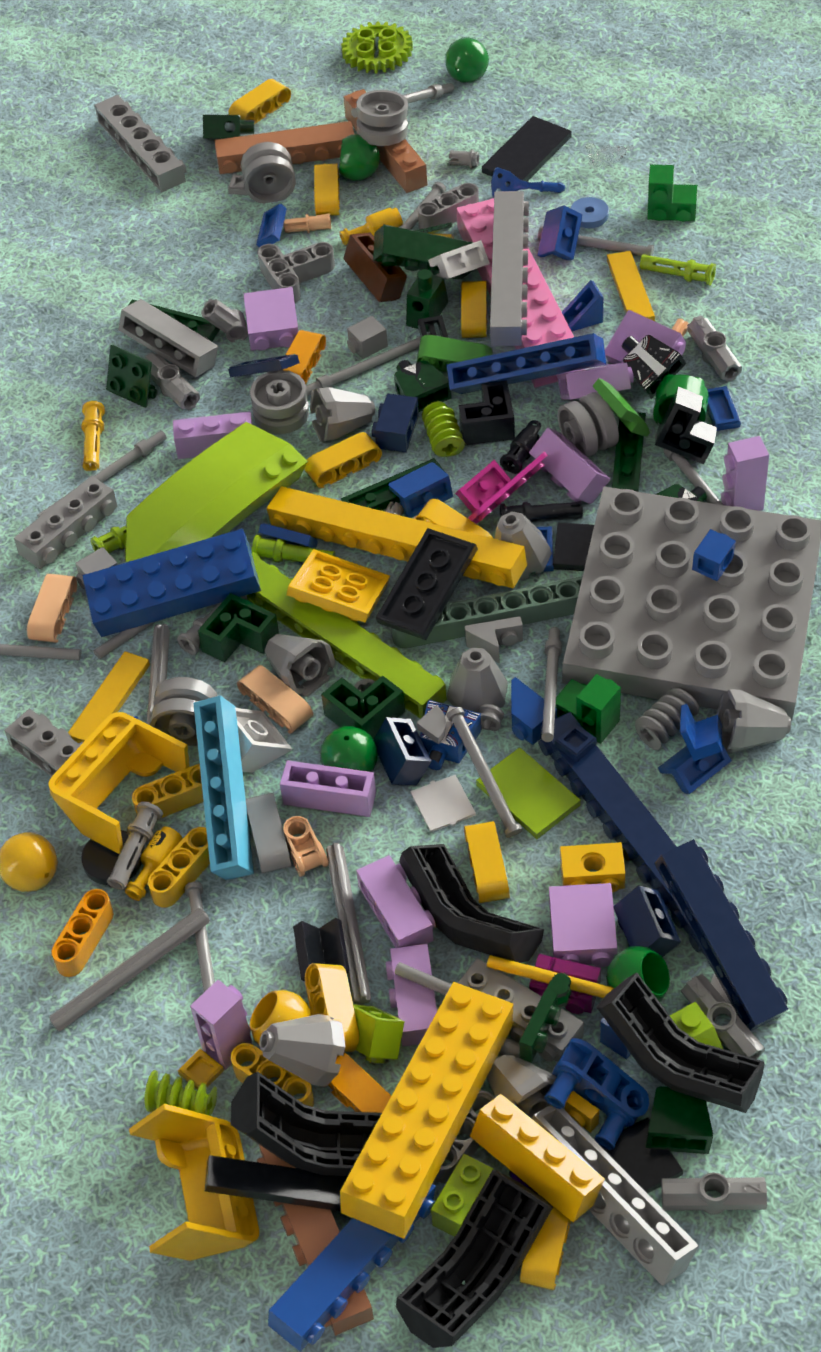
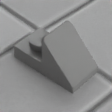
[465,616,523,663]

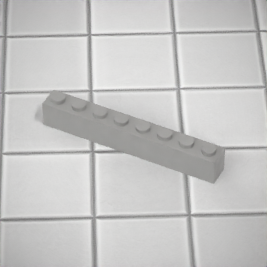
[490,191,529,346]

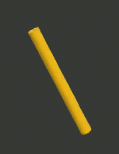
[487,955,614,998]

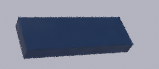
[228,354,300,377]

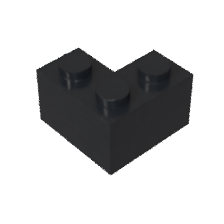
[459,380,515,445]
[655,387,717,464]

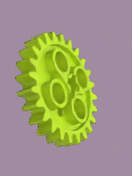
[341,21,413,74]

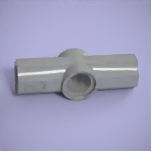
[687,315,742,382]
[144,352,200,411]
[681,973,765,1059]
[661,1172,767,1214]

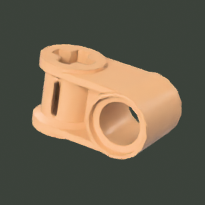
[283,816,329,877]

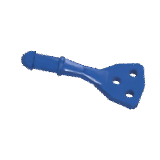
[491,167,565,197]

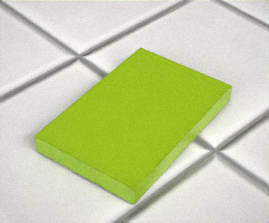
[476,747,581,839]

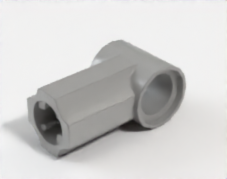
[201,299,248,342]

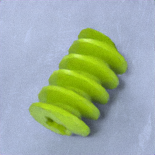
[421,401,465,457]
[144,1070,217,1116]

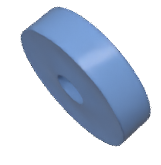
[571,197,609,228]

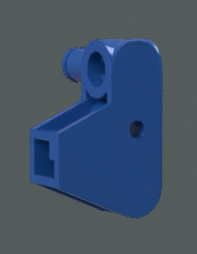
[544,1038,649,1150]

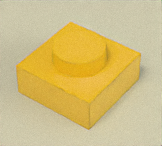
[565,1091,599,1133]

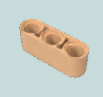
[27,573,77,643]
[237,665,313,734]

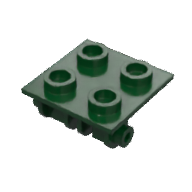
[106,345,158,408]

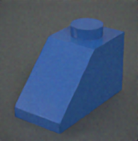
[511,677,557,745]

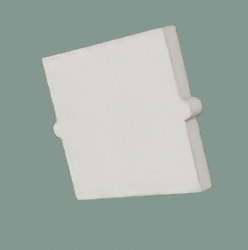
[411,775,476,832]

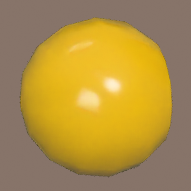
[0,832,58,892]
[249,990,312,1045]

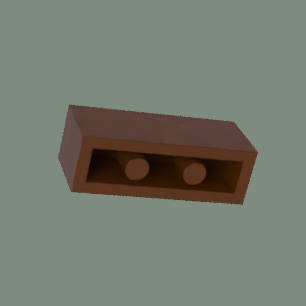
[343,232,407,302]

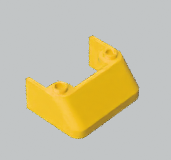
[49,712,190,854]
[129,1104,260,1261]

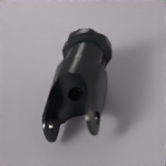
[500,420,541,474]

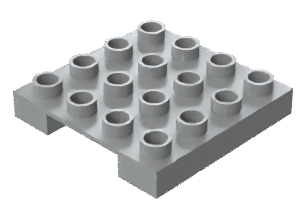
[562,486,821,721]

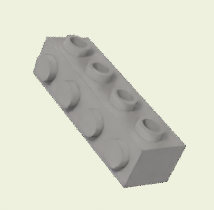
[118,299,218,377]
[14,476,118,569]
[4,708,82,777]
[458,958,584,1062]

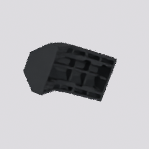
[399,844,544,963]
[596,973,765,1113]
[231,1071,382,1176]
[396,1170,553,1348]

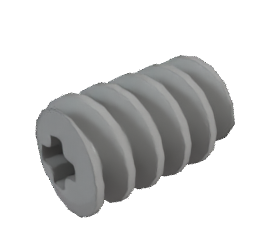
[635,688,699,750]

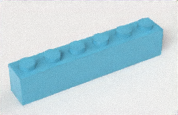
[193,695,254,880]

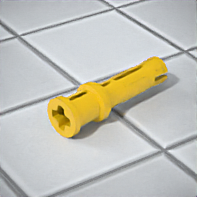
[81,401,105,471]

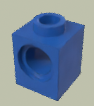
[692,529,736,581]

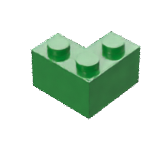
[647,164,698,222]
[555,674,621,744]

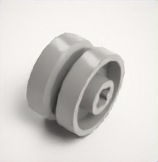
[356,90,408,146]
[240,142,296,204]
[250,370,310,434]
[557,392,619,457]
[150,677,217,746]

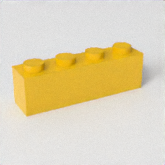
[470,1094,605,1223]

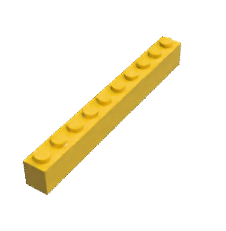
[266,486,527,589]

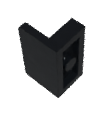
[293,918,350,981]

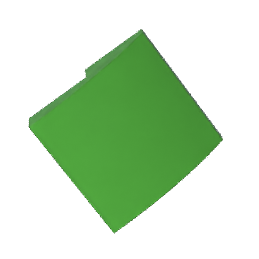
[593,378,650,437]

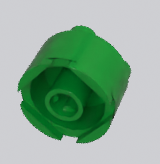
[653,374,709,425]

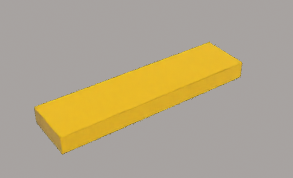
[607,251,655,321]
[68,651,150,743]

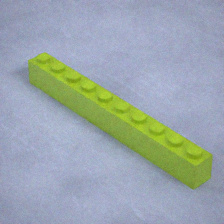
[247,552,447,719]

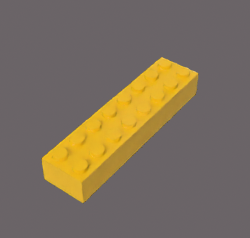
[340,982,514,1239]

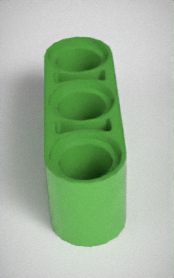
[417,335,493,372]

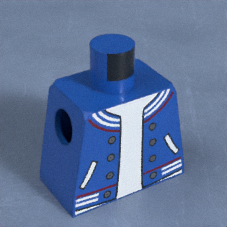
[420,700,482,770]

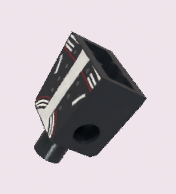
[622,335,686,399]

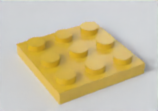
[286,549,390,623]

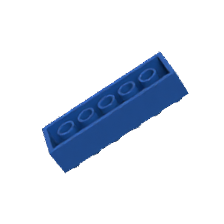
[82,528,261,637]

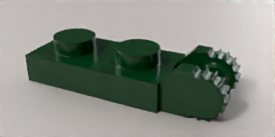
[519,972,571,1063]

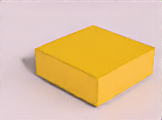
[178,1049,224,1090]

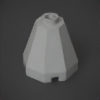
[310,387,375,442]
[494,512,552,581]
[265,634,335,697]
[447,648,508,713]
[717,689,791,753]
[259,1014,345,1087]
[487,1055,556,1119]

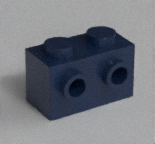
[372,393,419,453]
[373,717,431,786]
[613,885,681,957]

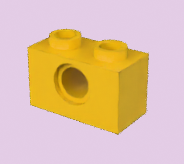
[560,842,625,893]

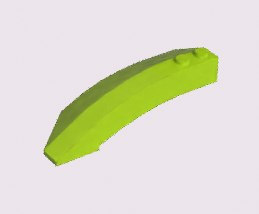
[125,422,308,562]

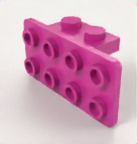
[455,451,548,524]

